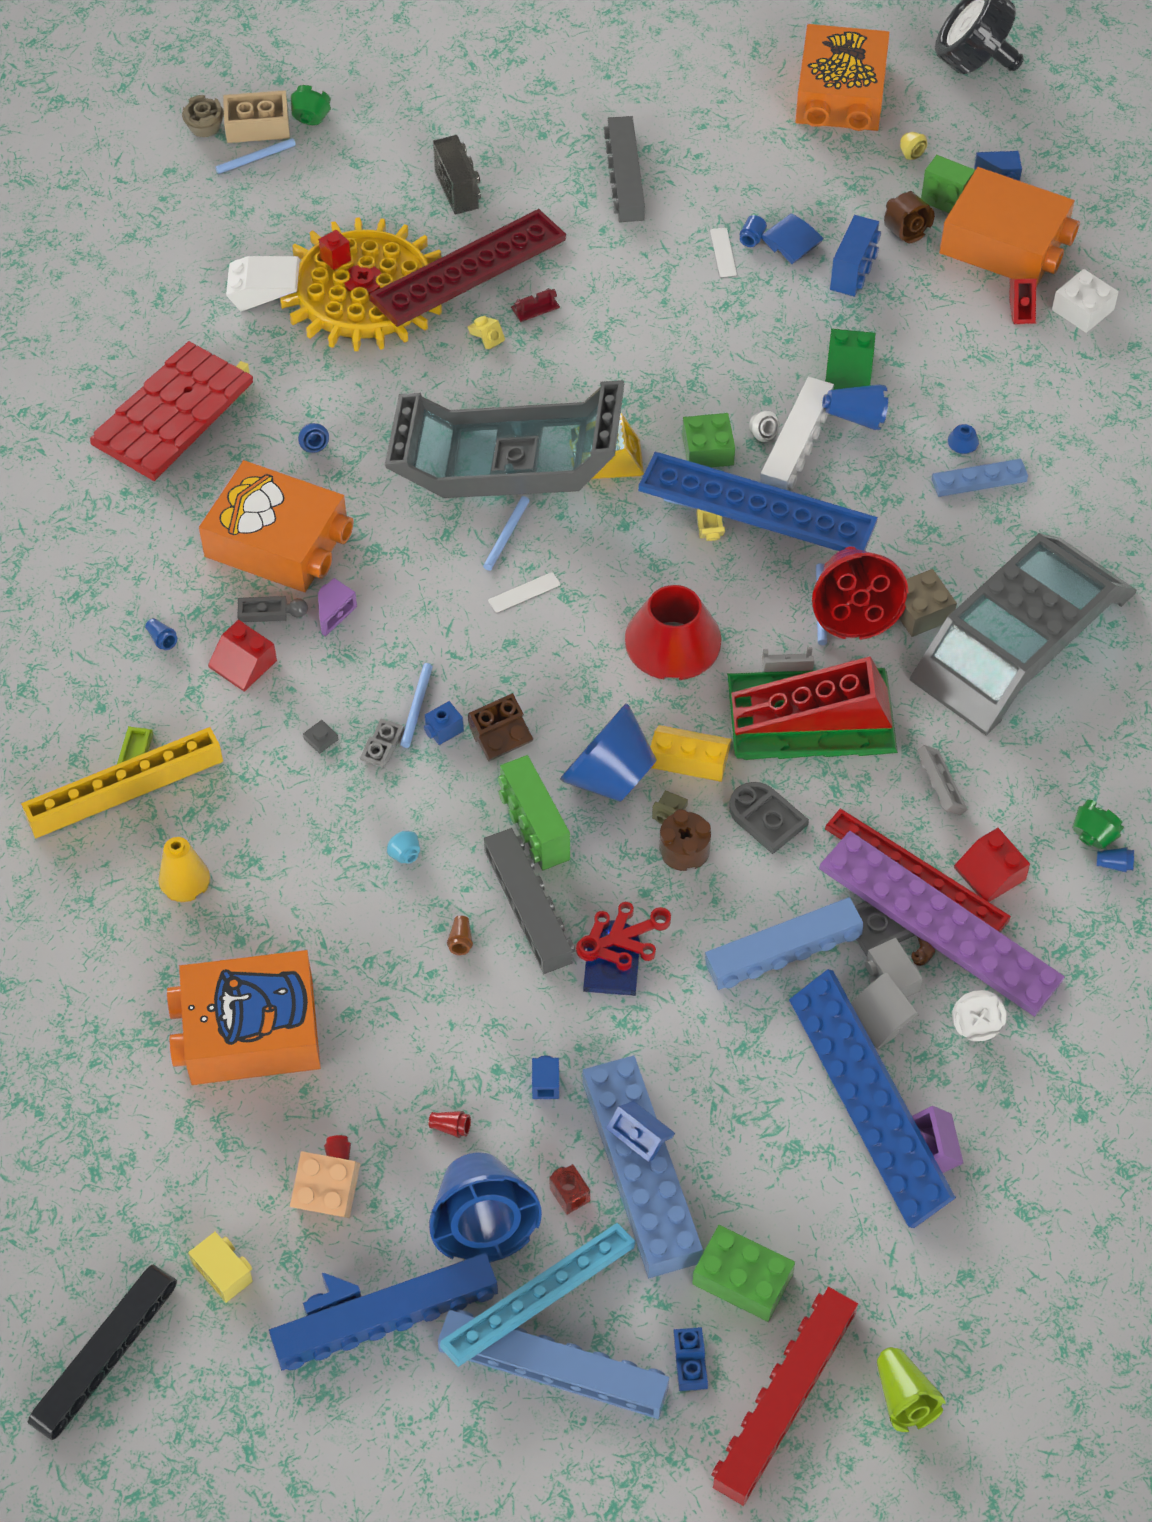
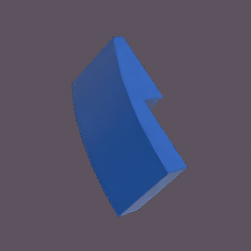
[673,1327,708,1391]

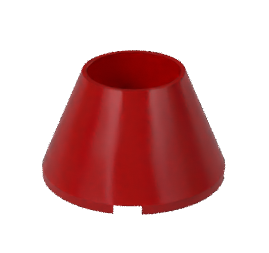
[625,585,722,680]

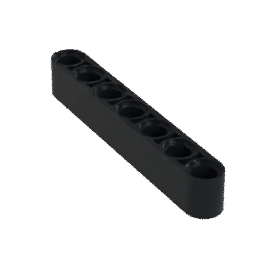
[28,1264,177,1440]

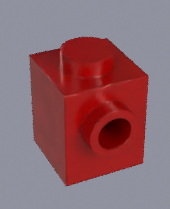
[318,229,351,270]

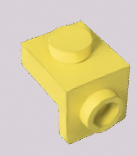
[468,316,505,349]
[696,509,725,541]

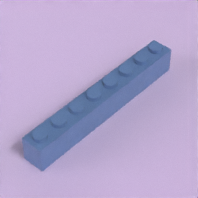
[438,1310,670,1419]

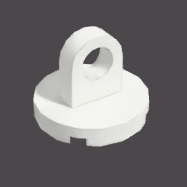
[952,990,1007,1041]

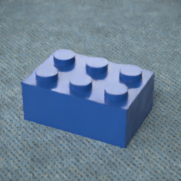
[830,214,881,297]

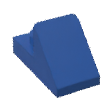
[303,1273,361,1316]

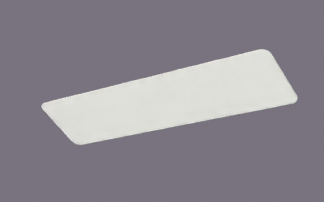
[710,228,737,277]
[488,572,561,613]

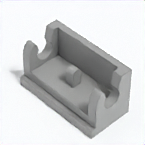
[762,647,814,672]

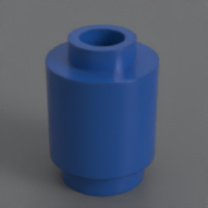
[740,215,767,247]

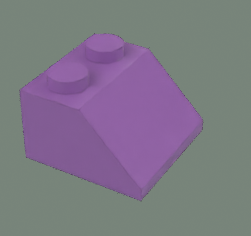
[912,1106,964,1173]

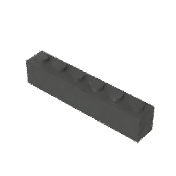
[604,116,645,222]
[484,828,575,974]

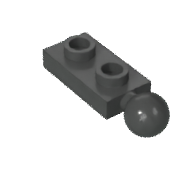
[237,596,308,622]

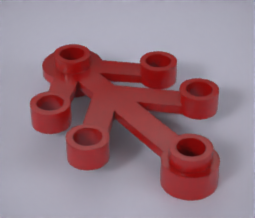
[576,902,671,971]

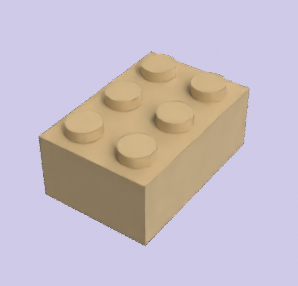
[223,90,290,143]

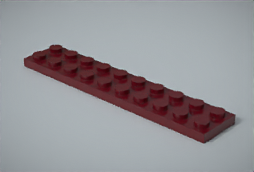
[369,209,567,327]

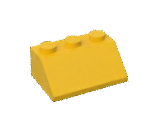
[650,725,732,782]

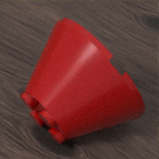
[812,546,909,640]

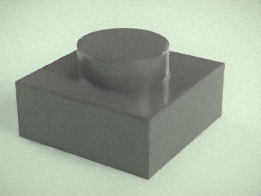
[303,720,339,754]

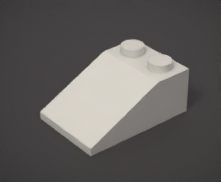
[226,256,300,312]

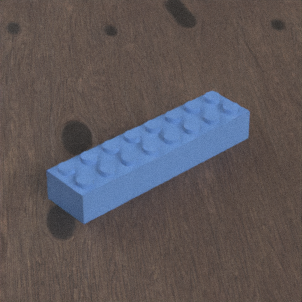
[582,1055,703,1279]

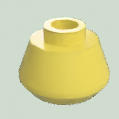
[900,132,927,160]

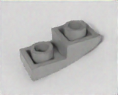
[360,718,404,768]

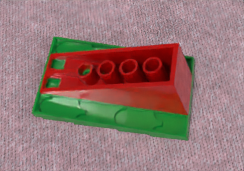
[727,656,898,760]

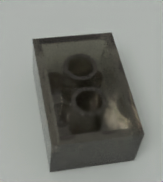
[433,135,481,215]

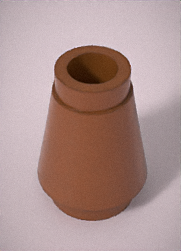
[447,915,473,955]

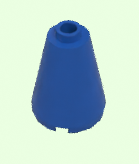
[822,384,888,430]

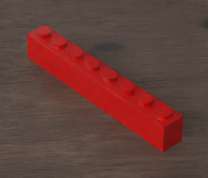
[711,1286,859,1506]

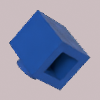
[424,701,464,745]

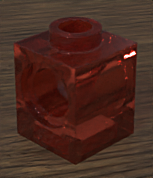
[549,1164,590,1215]

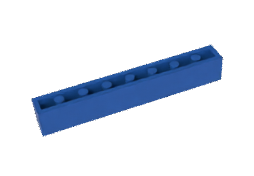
[268,1253,498,1371]

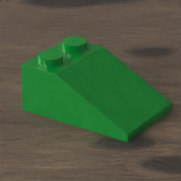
[825,328,876,390]

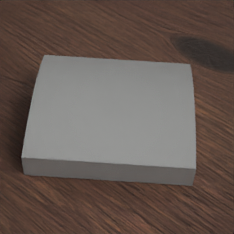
[851,972,919,1050]

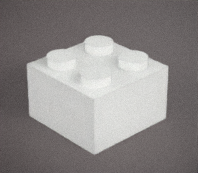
[1052,269,1119,333]

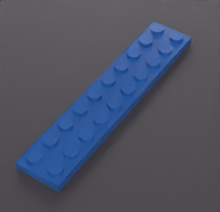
[638,451,878,551]
[789,969,956,1228]

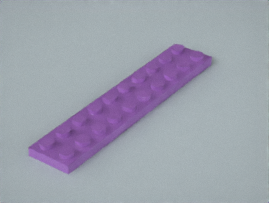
[819,831,1065,1017]

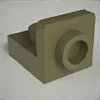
[652,790,688,824]

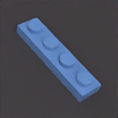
[932,459,1028,497]

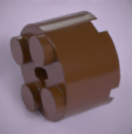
[884,191,935,243]
[659,809,711,871]

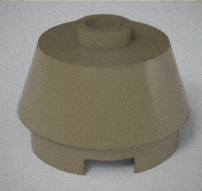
[182,95,224,137]

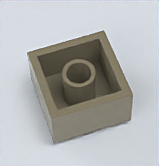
[899,569,957,637]

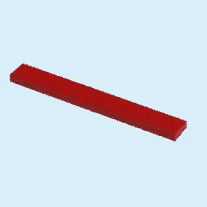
[825,808,1011,932]

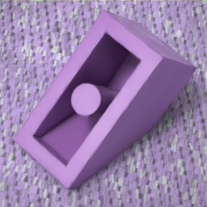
[318,578,357,637]

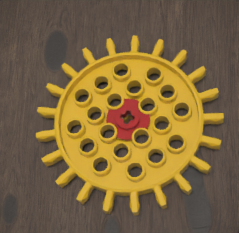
[280,217,442,351]

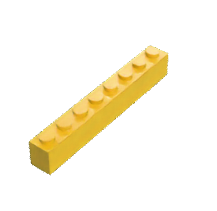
[21,727,223,839]

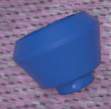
[298,423,329,453]
[947,424,979,454]

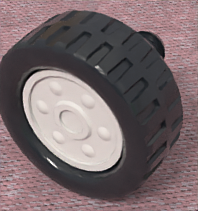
[935,0,1024,74]

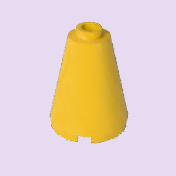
[158,837,210,902]

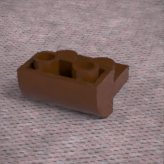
[468,693,533,762]

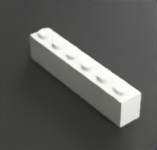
[760,376,834,490]

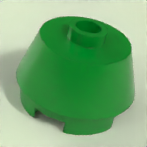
[291,85,331,126]
[1072,799,1124,849]

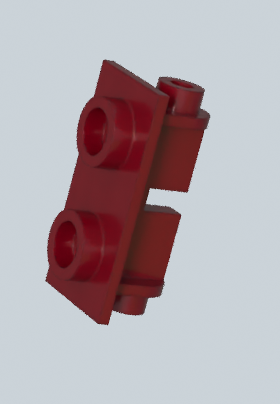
[511,288,560,322]

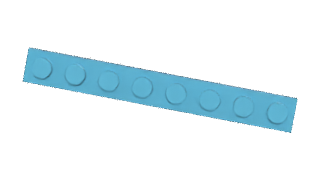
[440,1223,635,1367]

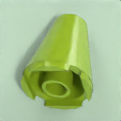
[876,1347,946,1432]

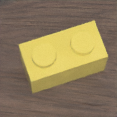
[188,1232,253,1303]

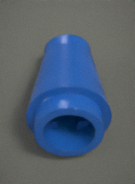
[145,618,178,650]
[1097,847,1134,873]

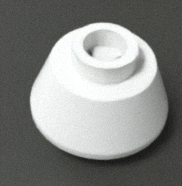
[749,411,779,442]

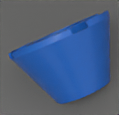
[560,703,657,802]
[429,1152,542,1262]

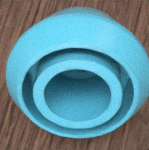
[387,831,420,864]

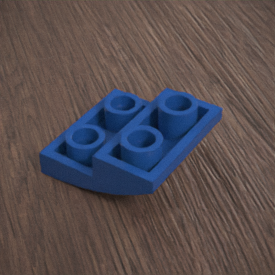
[761,213,824,265]

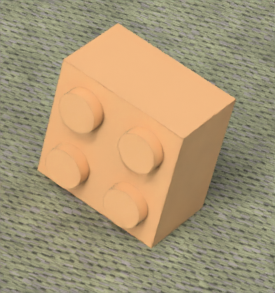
[290,1151,361,1218]

